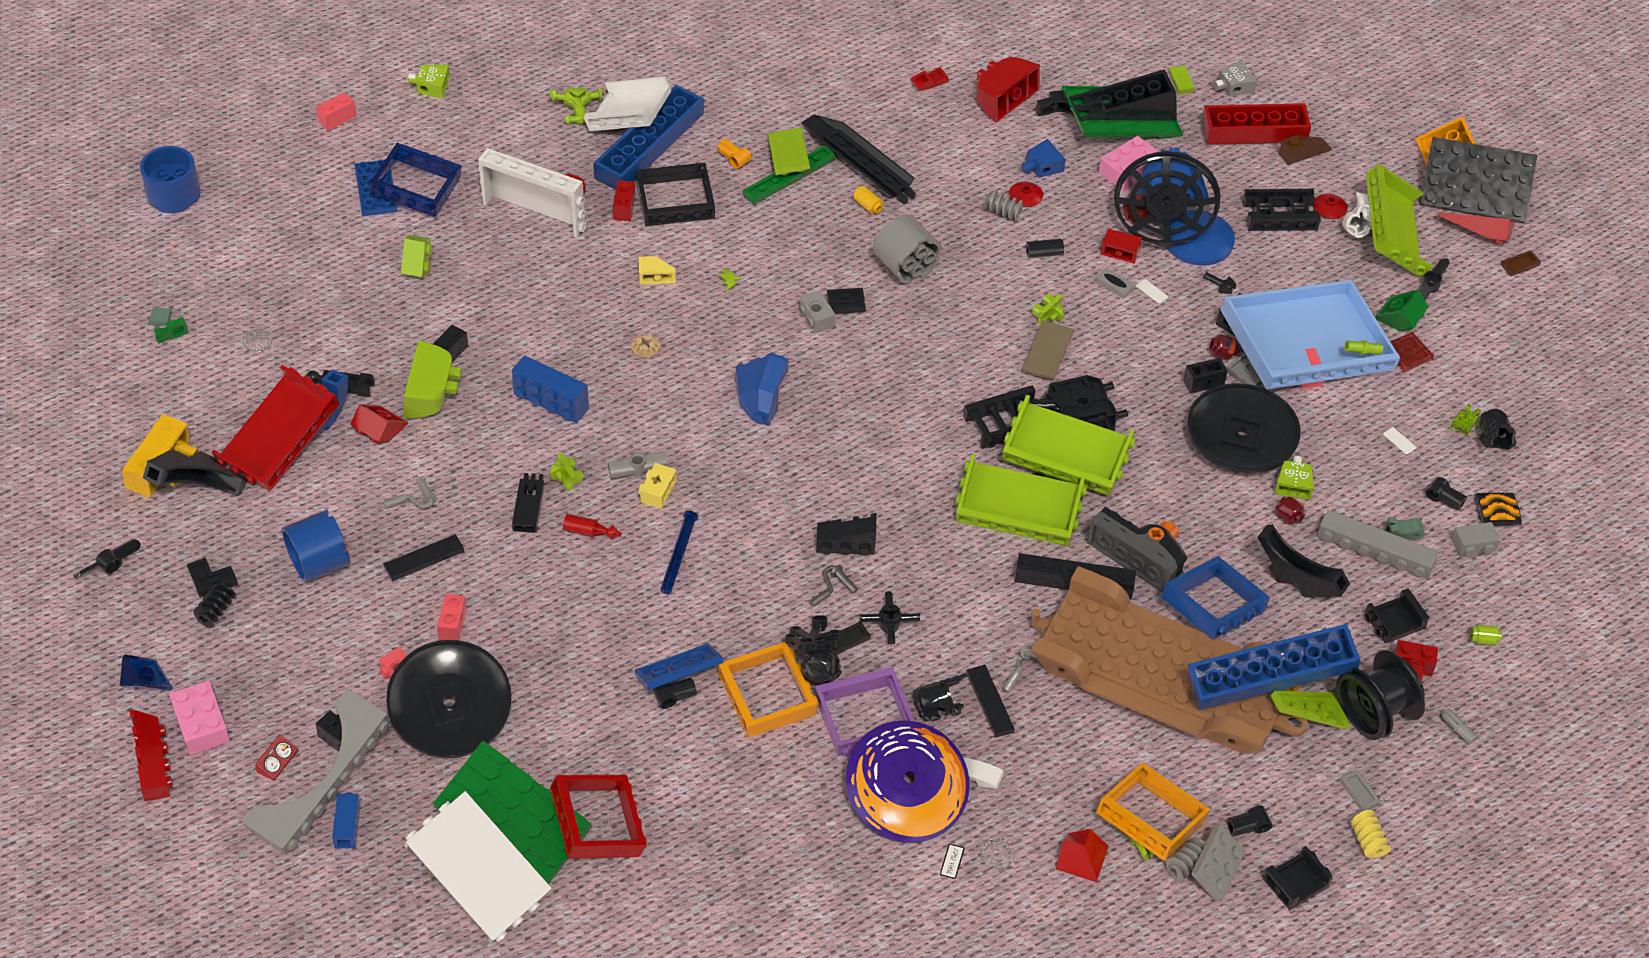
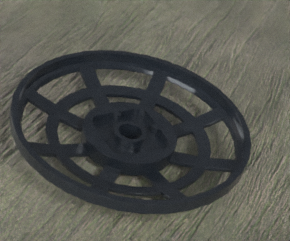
[1114,151,1221,246]

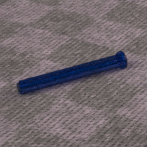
[661,511,699,595]

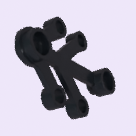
[785,615,841,654]

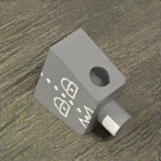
[1213,61,1257,97]

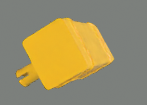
[122,414,199,498]

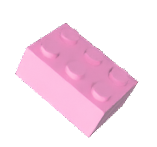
[1099,135,1159,192]
[169,681,230,755]

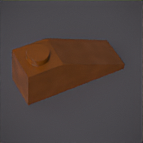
[1279,135,1332,165]

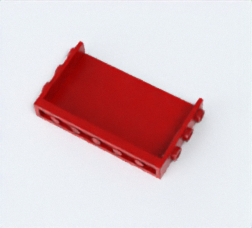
[211,365,340,492]

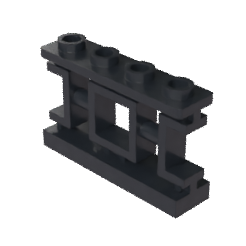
[1243,189,1321,231]

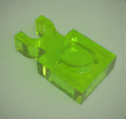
[1451,403,1481,435]

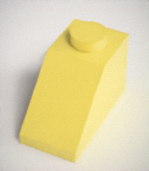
[639,256,676,285]

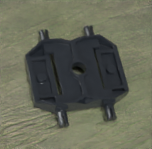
[1038,375,1128,431]

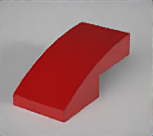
[910,67,949,91]

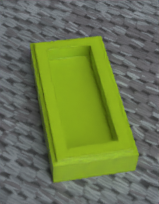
[1169,66,1195,94]

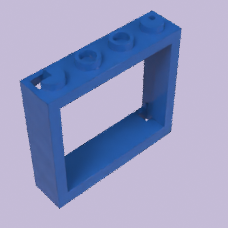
[1161,556,1270,640]

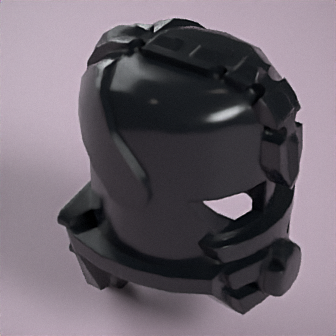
[1478,408,1517,450]
[802,646,842,683]
[914,673,967,721]

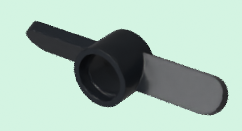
[1419,258,1450,300]
[73,539,141,579]

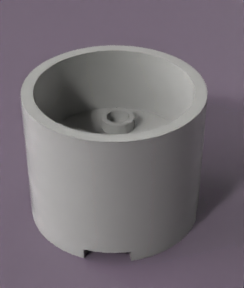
[873,214,942,284]

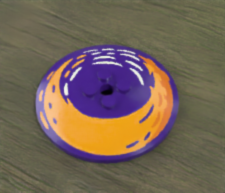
[845,720,970,843]

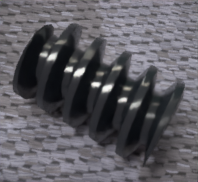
[193,583,236,628]

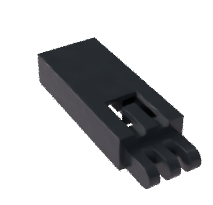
[512,473,545,533]

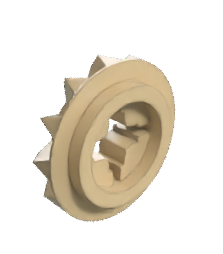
[631,333,661,358]

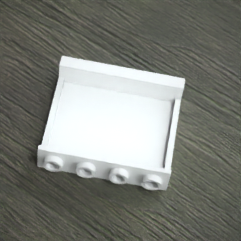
[584,76,671,131]

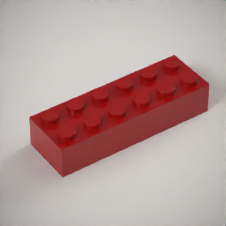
[1202,103,1311,144]

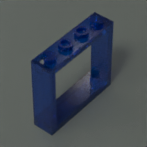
[370,142,462,217]

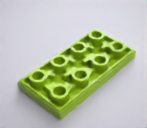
[768,127,810,175]

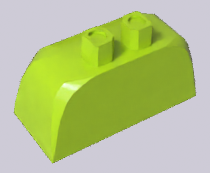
[404,340,461,419]

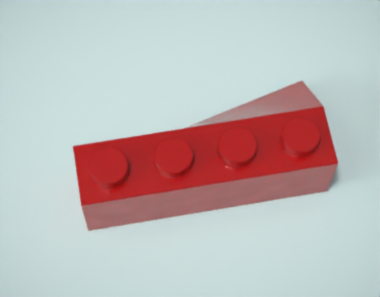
[129,709,173,802]

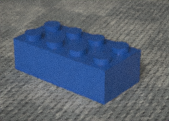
[512,355,589,423]

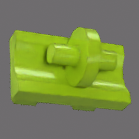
[1032,293,1064,325]
[549,453,584,491]

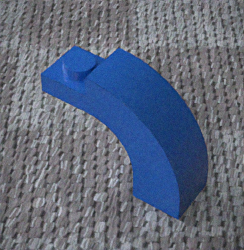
[316,369,348,436]

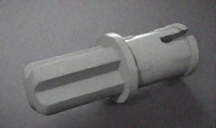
[1442,709,1478,745]

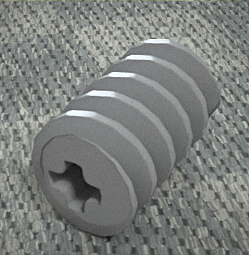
[984,190,1023,222]
[1166,837,1206,883]

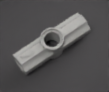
[608,451,668,479]

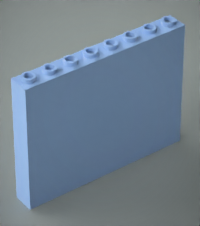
[1220,280,1400,390]

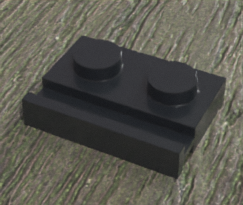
[827,288,866,314]

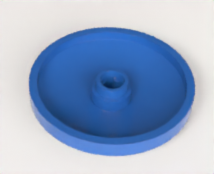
[1166,210,1235,266]

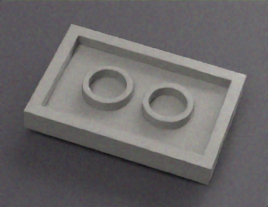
[1191,824,1245,901]

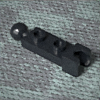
[306,370,375,397]

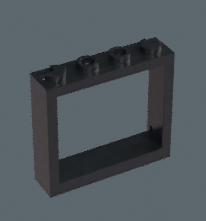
[636,162,715,227]

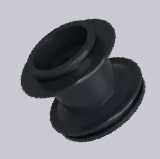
[1336,650,1425,740]

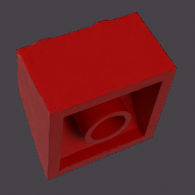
[350,404,408,444]

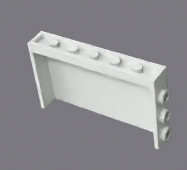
[478,148,586,238]
[404,791,552,944]

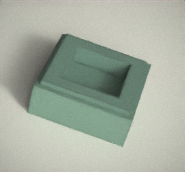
[149,307,172,326]

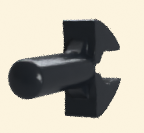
[1203,272,1236,294]

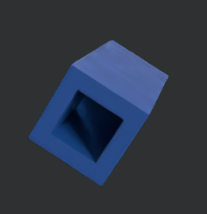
[332,792,361,848]

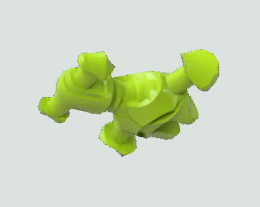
[548,86,604,125]

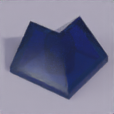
[119,654,173,691]

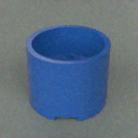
[140,146,201,213]
[281,509,350,582]

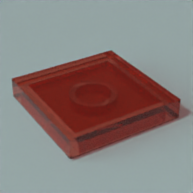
[1390,332,1434,372]

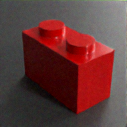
[613,181,636,222]
[1101,228,1142,264]

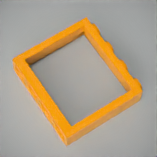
[718,642,819,738]
[1096,762,1211,861]

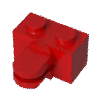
[1394,639,1438,682]

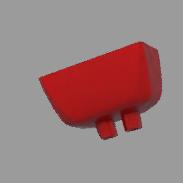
[977,57,1040,123]

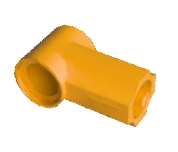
[717,138,752,169]

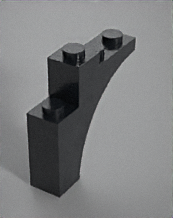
[143,449,246,496]
[1257,524,1350,597]

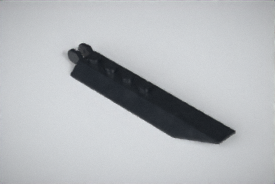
[801,114,916,205]

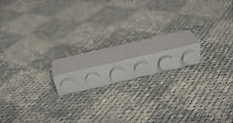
[1317,510,1439,579]

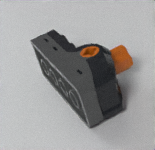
[1087,507,1188,593]

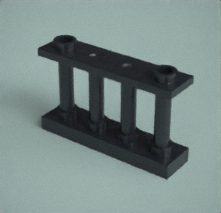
[963,385,1036,449]

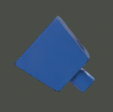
[1021,139,1066,178]

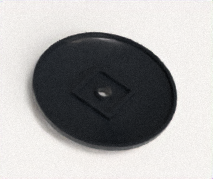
[1187,383,1301,473]
[386,640,512,758]

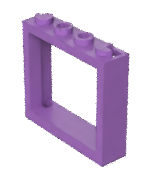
[815,667,915,757]

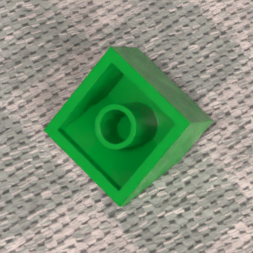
[1375,290,1429,331]

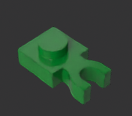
[153,317,188,344]

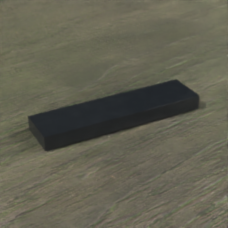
[383,534,464,581]
[966,665,1015,738]

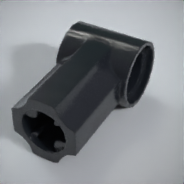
[1425,477,1467,510]
[653,677,697,709]
[1227,805,1273,836]

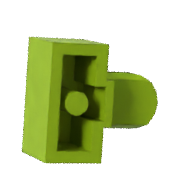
[401,235,432,277]

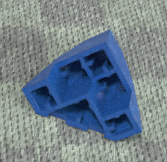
[1138,147,1209,199]
[736,352,789,426]

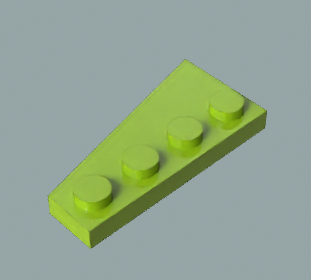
[1270,691,1351,730]

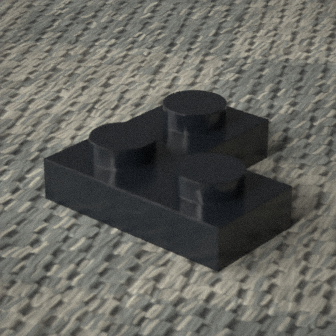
[187,558,238,598]

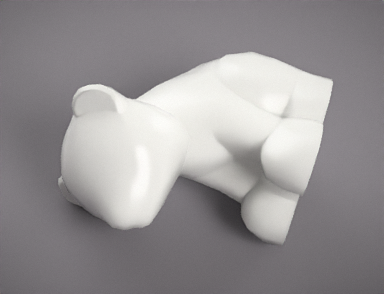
[1342,192,1372,238]

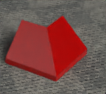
[1056,829,1109,882]

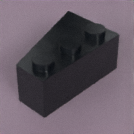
[816,513,877,556]

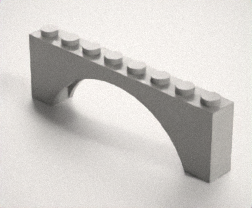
[242,688,390,855]

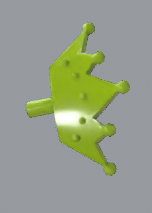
[718,268,740,292]

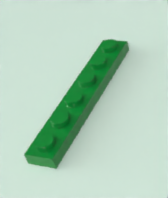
[743,145,835,205]

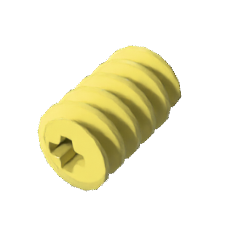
[1351,810,1391,858]

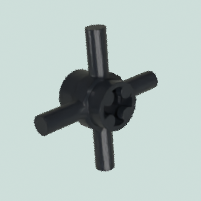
[860,591,920,645]

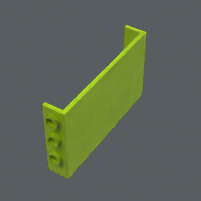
[1366,163,1433,277]
[1002,395,1136,497]
[956,454,1087,547]

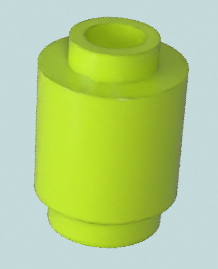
[1470,624,1501,646]

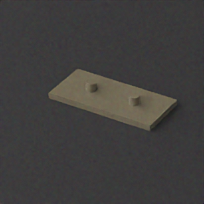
[1022,321,1074,380]

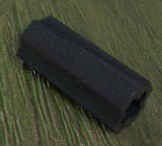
[1026,239,1064,258]

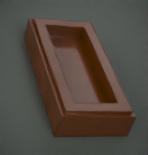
[1501,250,1541,276]

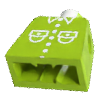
[408,64,450,99]
[1274,456,1314,500]

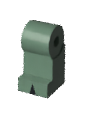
[1385,517,1425,541]

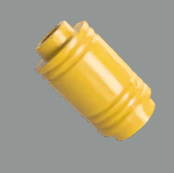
[853,186,884,215]

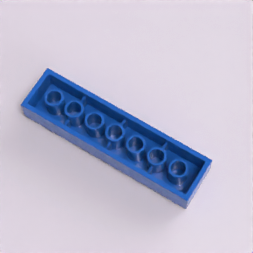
[593,85,704,189]
[1187,624,1360,711]

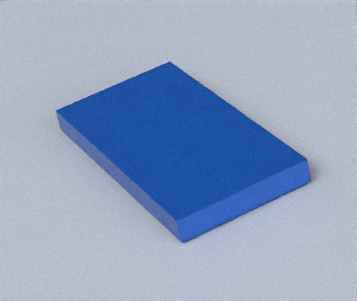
[634,643,724,690]

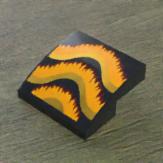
[1475,492,1522,525]

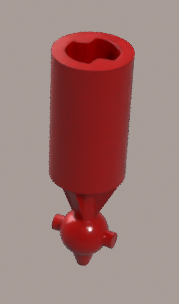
[563,513,622,540]

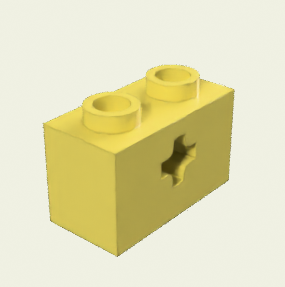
[638,463,677,509]

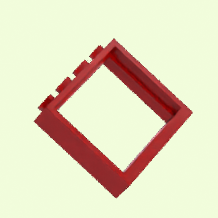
[550,775,647,859]

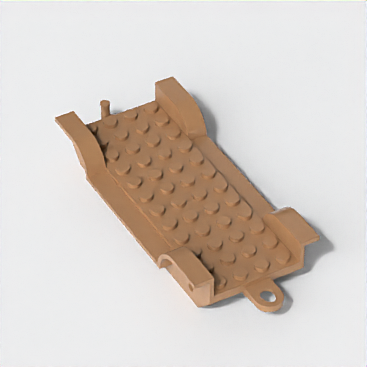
[1031,566,1308,754]

